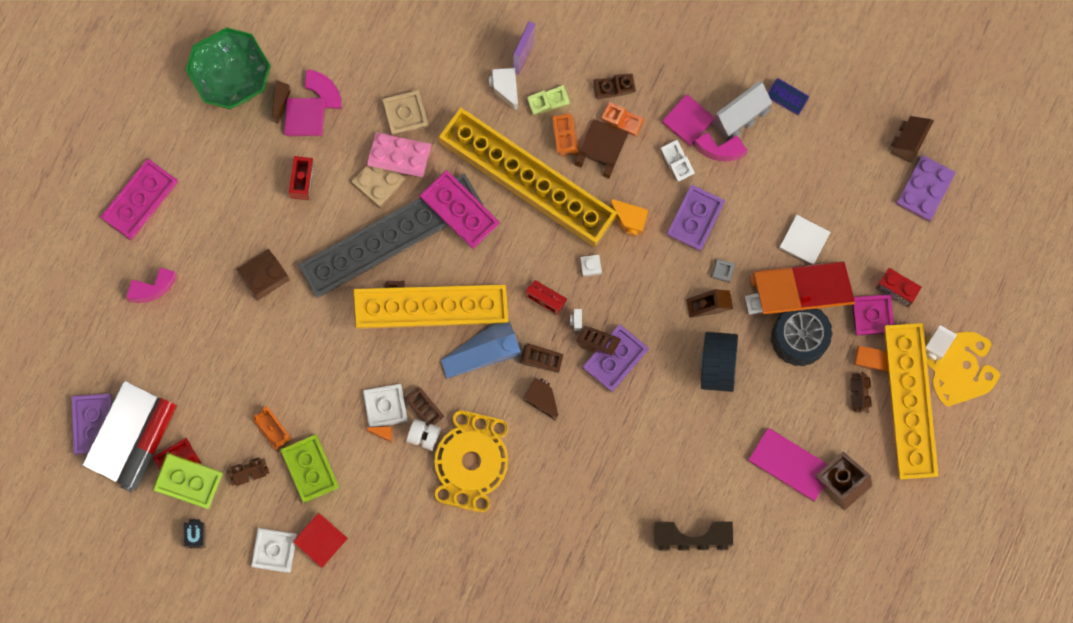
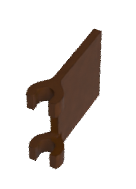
[575,119,628,179]

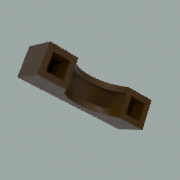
[653,521,733,551]

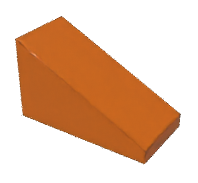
[367,427,392,443]

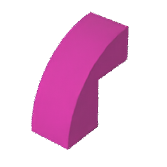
[694,132,748,161]
[126,268,177,303]

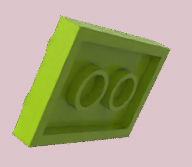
[281,434,340,503]
[153,452,223,509]

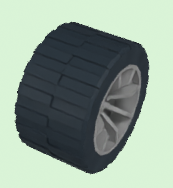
[771,308,833,366]
[699,332,738,392]

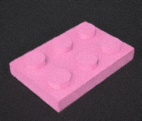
[367,132,432,177]

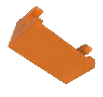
[552,113,579,156]
[253,406,292,451]

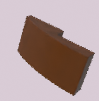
[593,73,636,99]

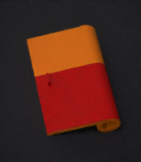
[750,261,855,314]

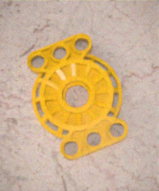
[435,411,508,513]

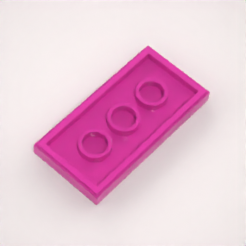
[100,158,178,240]
[419,170,500,249]
[748,428,828,502]

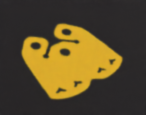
[925,332,1000,407]

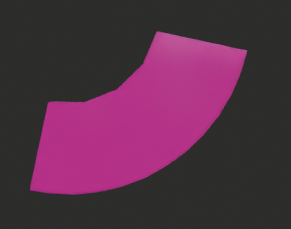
[305,69,342,109]

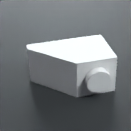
[489,68,518,110]
[926,325,957,361]

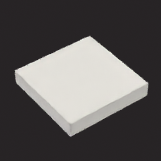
[779,215,830,265]
[363,384,408,427]
[251,528,297,573]

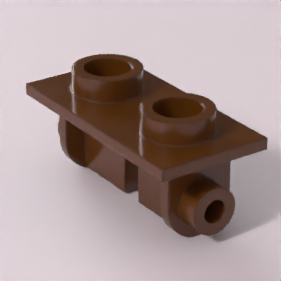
[850,372,872,413]
[228,458,269,486]

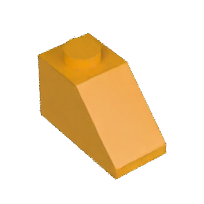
[610,199,649,236]

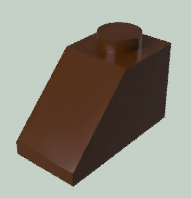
[686,289,733,318]
[523,378,558,421]

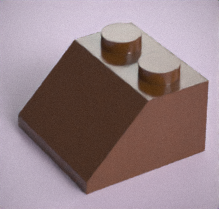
[891,116,934,163]
[236,249,290,301]
[815,451,872,511]

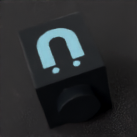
[184,519,206,549]

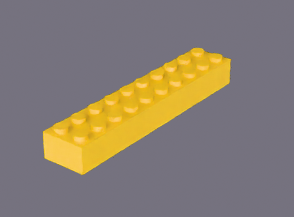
[439,107,617,248]

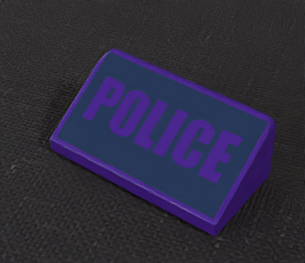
[768,78,809,116]

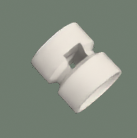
[407,419,441,451]

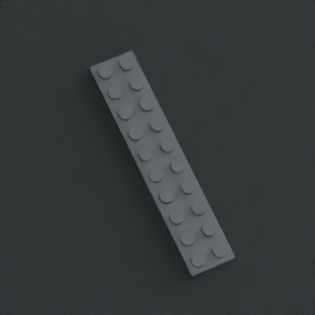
[298,173,484,299]

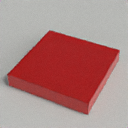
[293,512,348,568]

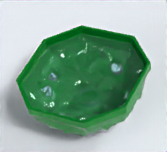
[186,27,271,110]

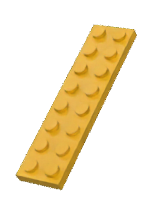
[353,285,508,329]
[884,323,938,480]

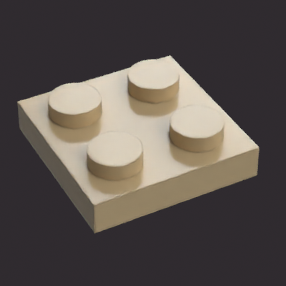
[382,90,429,136]
[352,166,406,208]

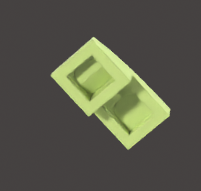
[527,85,571,115]

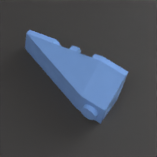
[441,319,520,379]

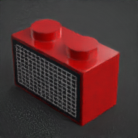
[289,156,314,201]
[876,268,922,308]

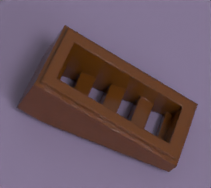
[272,80,291,124]
[576,326,621,356]
[520,343,564,373]
[404,386,444,426]

